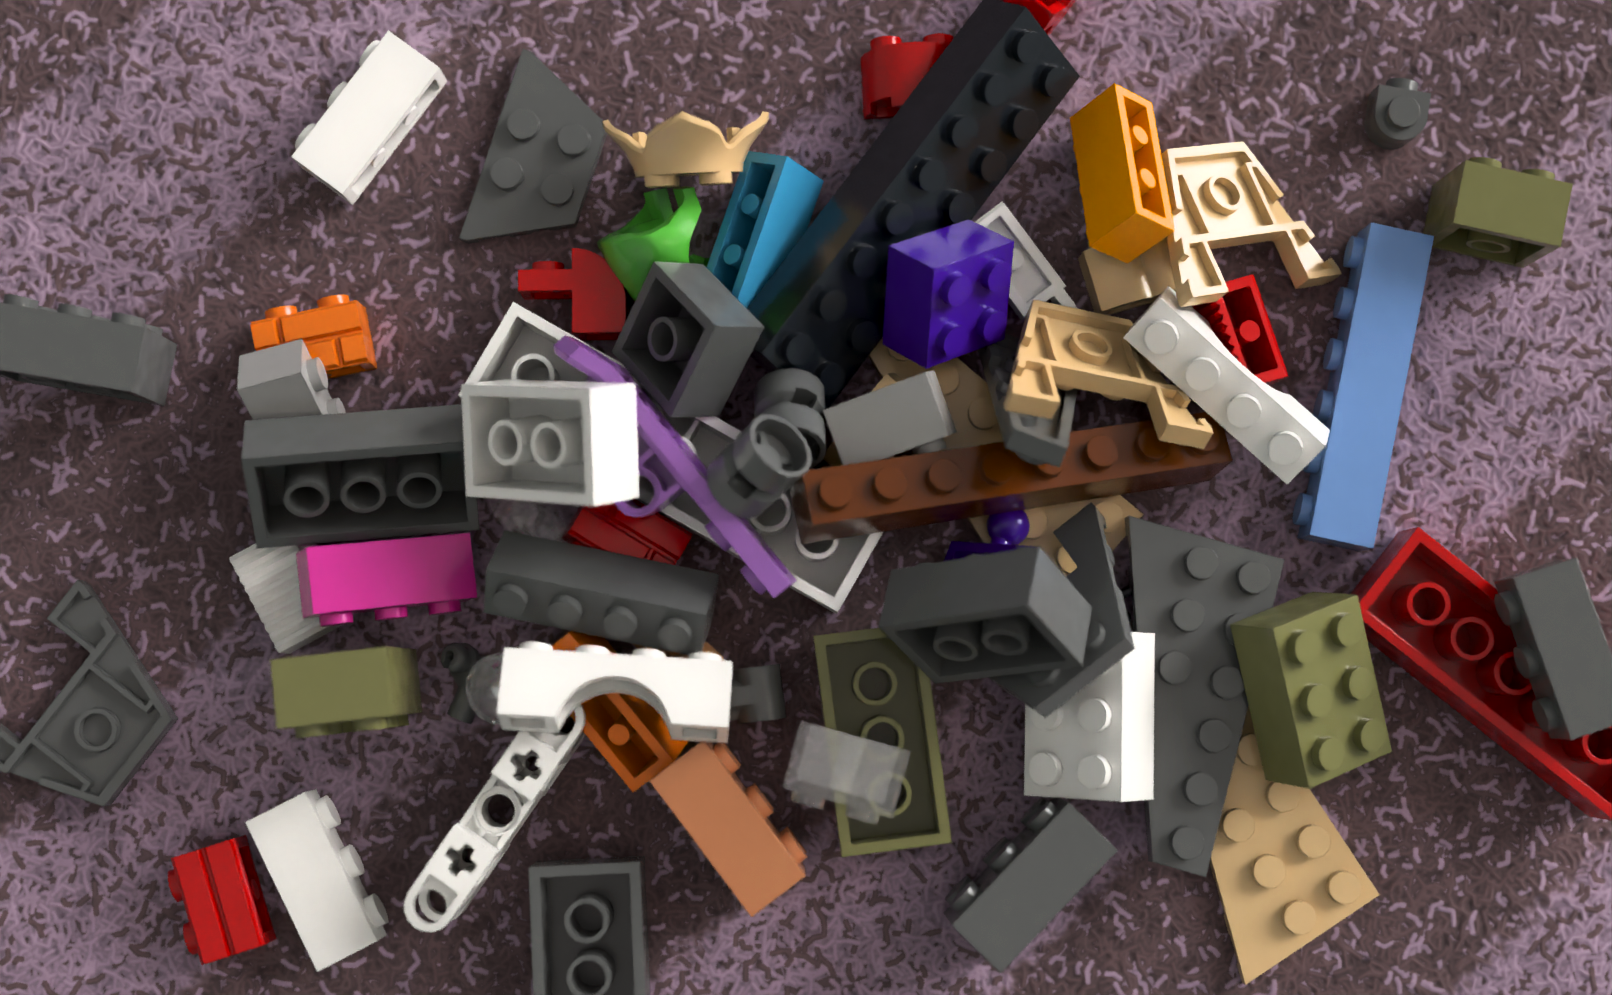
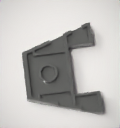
[988,502,1135,718]
[0,580,178,807]

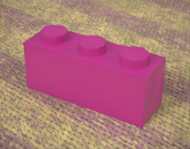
[296,533,477,627]

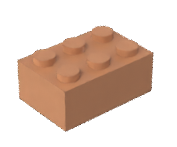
[650,741,807,917]

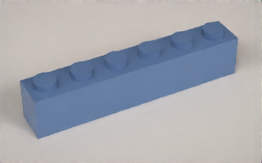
[1293,222,1434,552]

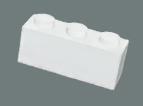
[291,30,447,205]
[245,789,388,972]

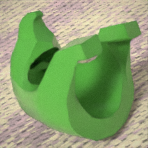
[597,186,710,302]

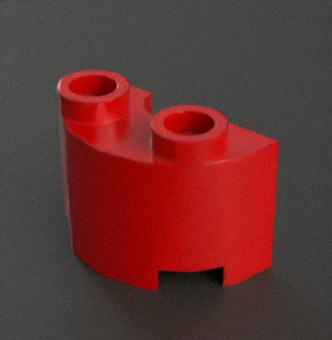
[860,33,954,119]

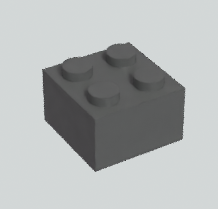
[612,261,764,417]

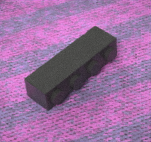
[483,530,719,655]

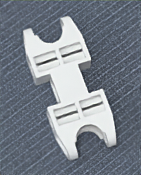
[404,704,586,932]

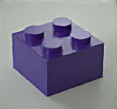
[882,219,1014,369]

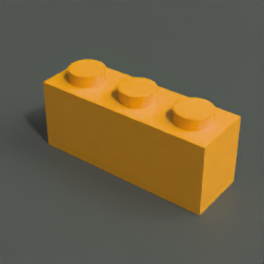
[1070,83,1175,264]

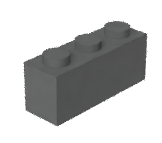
[1494,557,1612,740]

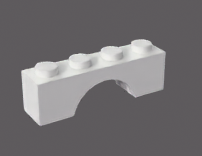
[1123,286,1330,484]
[497,642,733,743]

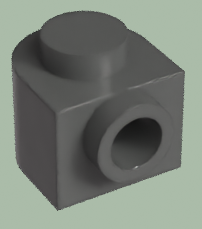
[1364,78,1431,150]

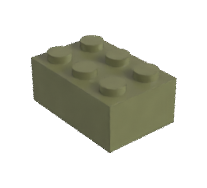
[1230,592,1392,789]
[270,646,423,738]

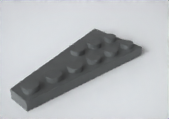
[1124,516,1285,877]

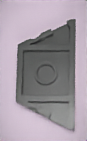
[459,49,607,244]

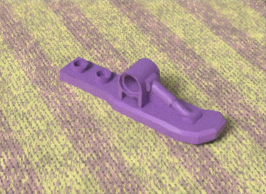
[554,335,797,598]

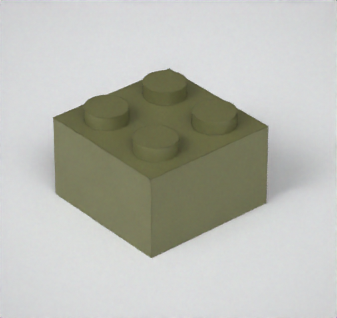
[1423,157,1573,268]

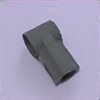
[729,664,787,724]

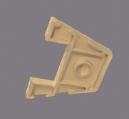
[1161,142,1342,307]
[1004,299,1213,449]

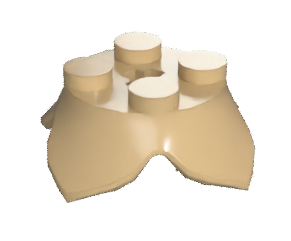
[602,111,769,188]

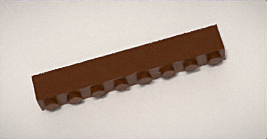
[790,412,1233,544]

